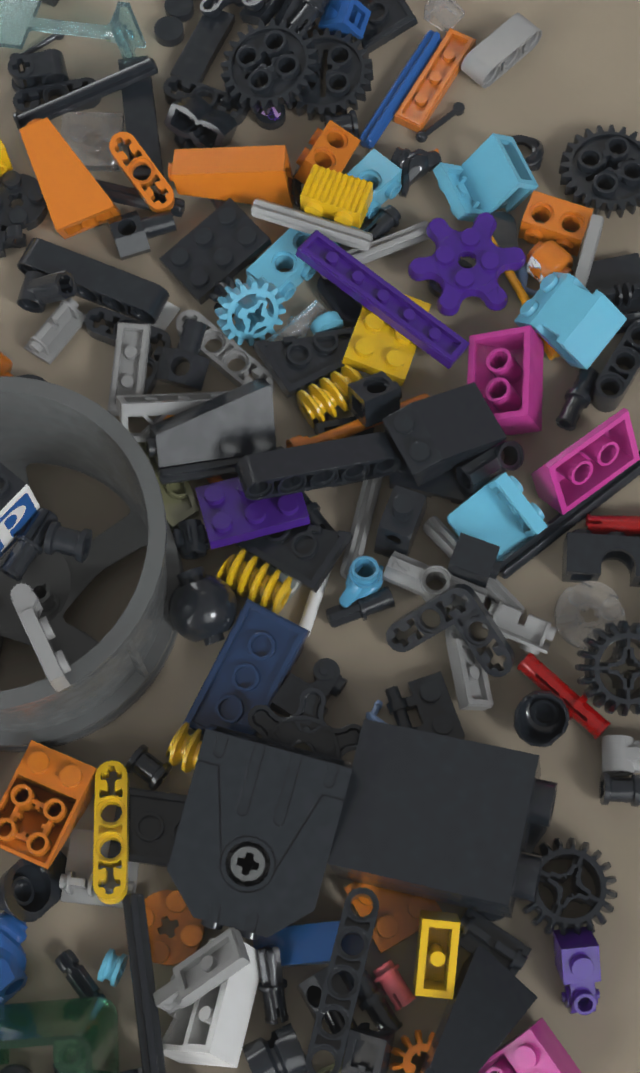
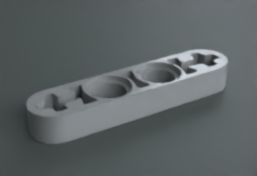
[176,310,275,394]

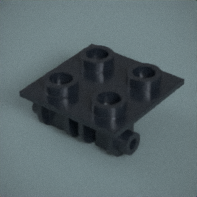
[577,253,640,313]

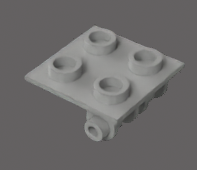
[59,828,139,908]

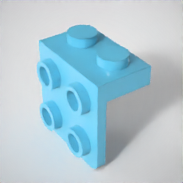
[447,472,548,559]

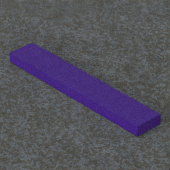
[295,230,470,369]

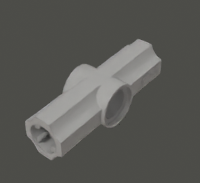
[383,551,489,609]

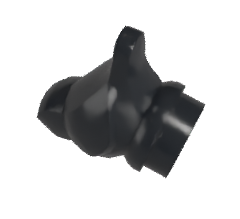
[390,147,442,198]

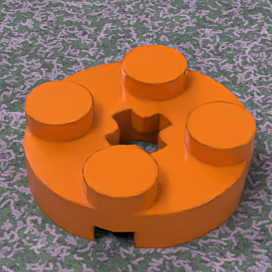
[145,890,206,966]

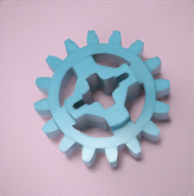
[215,275,286,346]

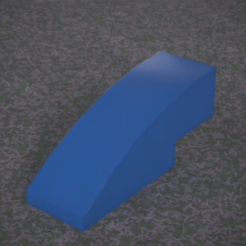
[253,921,364,968]

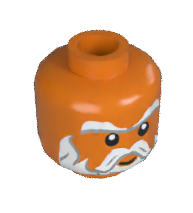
[526,240,574,283]

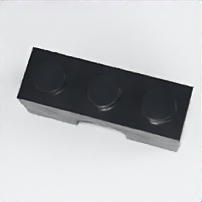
[562,529,640,587]

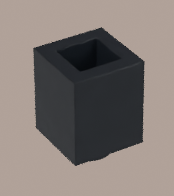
[448,533,503,588]

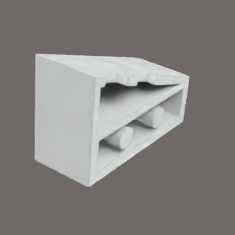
[162,938,260,1068]

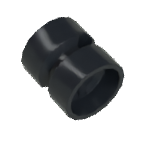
[242,1023,307,1073]

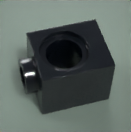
[348,371,402,428]

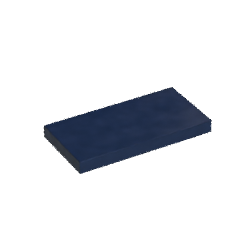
[183,599,310,736]

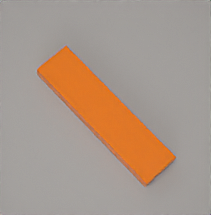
[393,28,476,132]

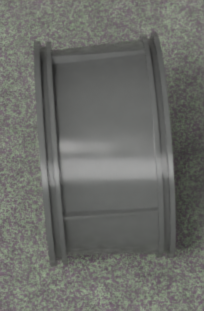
[0,376,184,752]

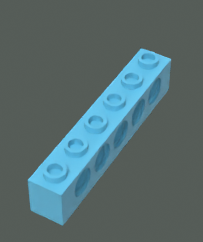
[246,148,402,303]

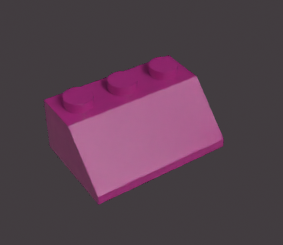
[467,325,544,435]
[531,408,640,515]

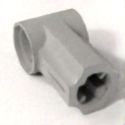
[602,735,640,777]

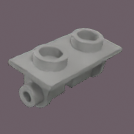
[24,298,86,365]
[482,601,557,655]

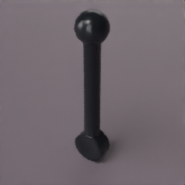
[10,28,65,65]
[416,102,465,143]

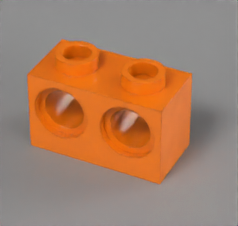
[294,120,361,185]
[518,190,593,256]

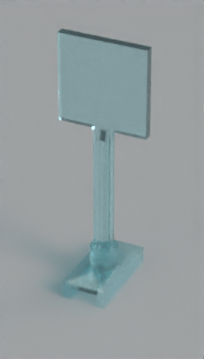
[0,0,146,58]

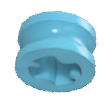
[97,948,128,987]

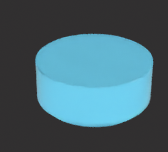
[310,311,344,335]

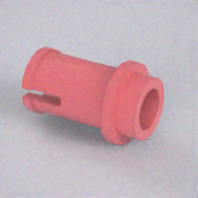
[372,959,416,1011]

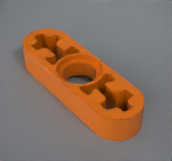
[109,132,175,213]

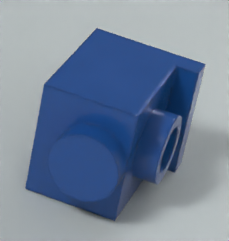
[318,0,371,39]

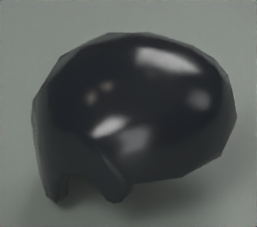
[513,691,570,747]

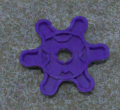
[408,212,526,316]

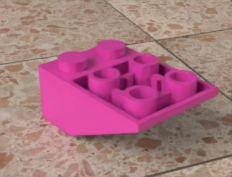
[478,1017,581,1073]

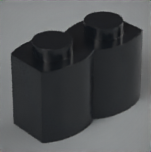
[164,93,238,148]

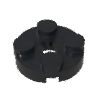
[0,171,48,231]

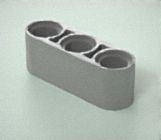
[461,13,542,88]

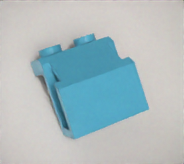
[433,133,539,222]
[514,272,627,370]

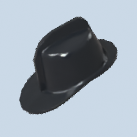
[0,851,67,923]

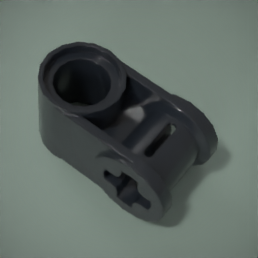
[8,49,69,93]

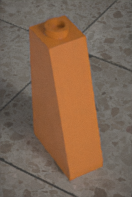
[19,117,121,239]
[168,145,294,209]

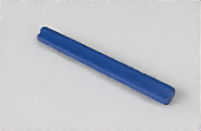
[358,30,442,149]

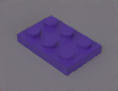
[195,477,310,550]

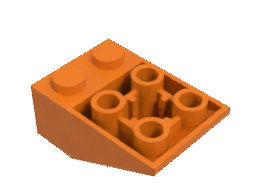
[0,740,97,870]

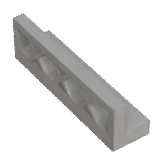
[116,391,229,442]

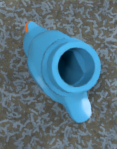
[339,556,384,608]

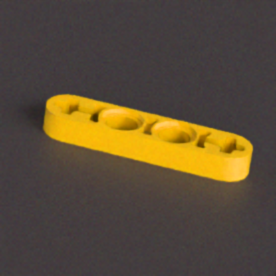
[93,760,129,905]

